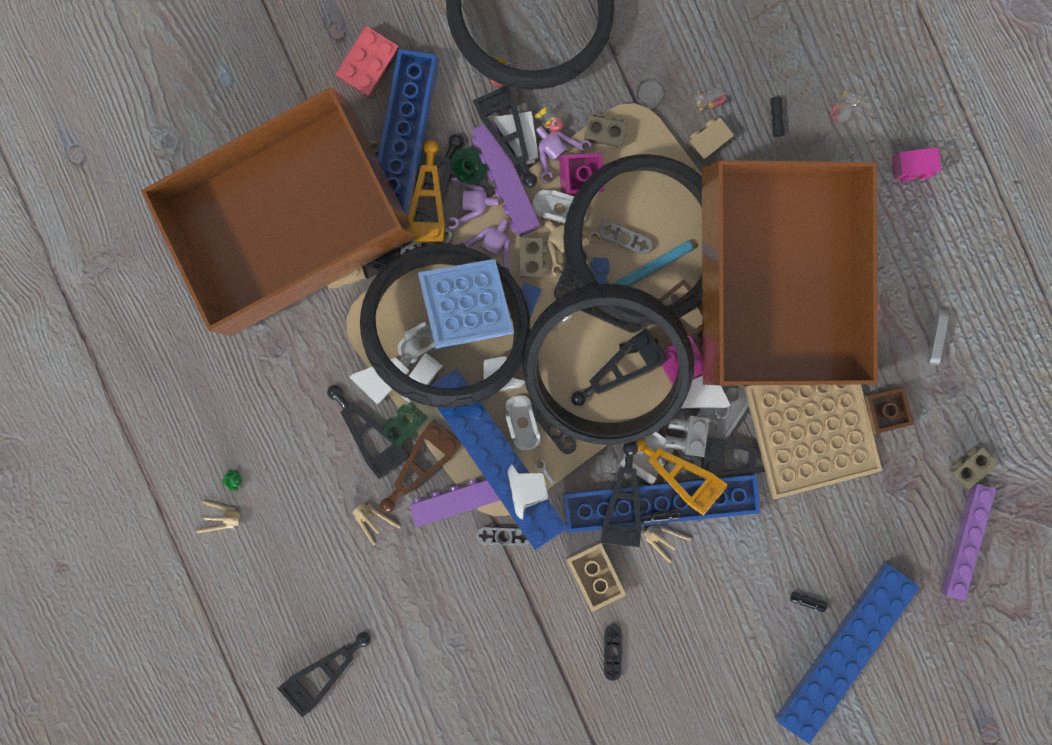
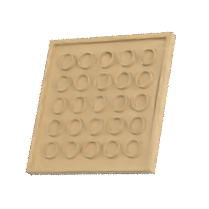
[744,385,882,499]

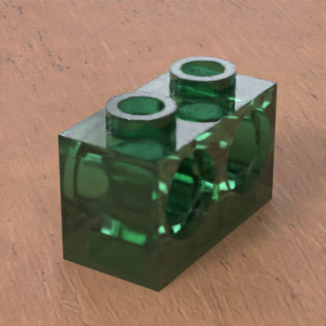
[382,402,428,448]

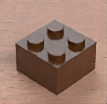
[864,387,914,434]

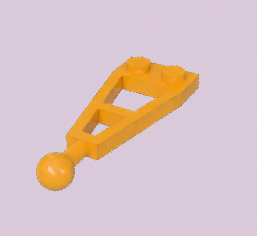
[408,140,445,243]
[634,438,727,516]

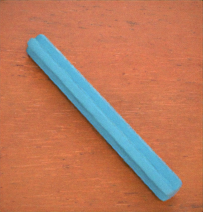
[612,241,693,286]

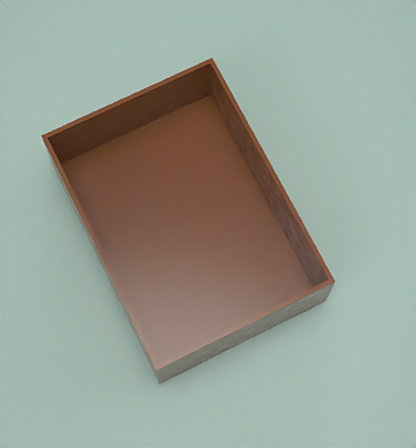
[141,87,417,336]
[702,160,878,386]

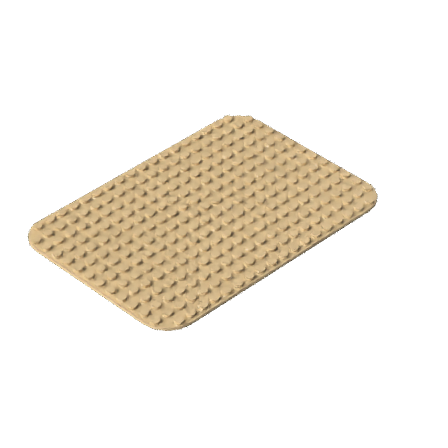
[346,103,703,516]

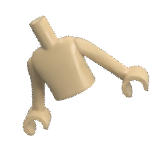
[544,219,600,277]

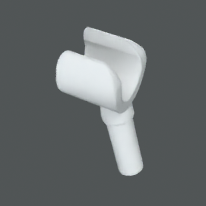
[534,459,555,484]

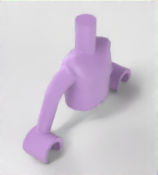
[536,126,592,184]
[448,171,498,231]
[457,219,512,274]

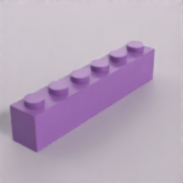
[471,121,541,237]
[409,479,500,527]
[941,484,996,601]

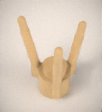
[196,500,240,533]
[352,502,400,545]
[643,524,692,563]

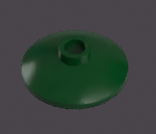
[451,148,486,185]

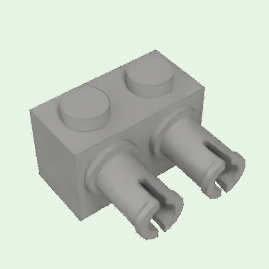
[665,415,710,457]

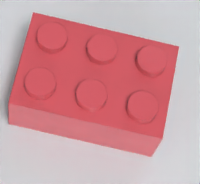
[335,26,400,99]

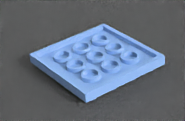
[418,259,514,348]

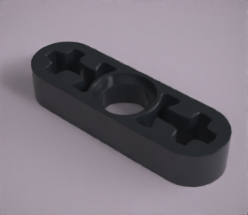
[535,410,576,454]
[604,624,622,681]

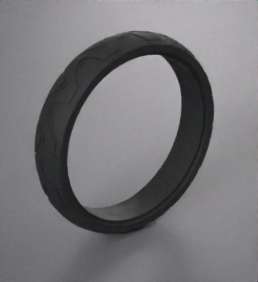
[446,0,615,90]
[563,154,702,324]
[360,244,531,408]
[522,284,694,445]

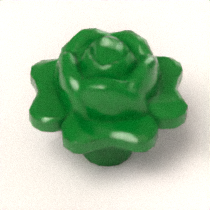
[222,469,242,491]

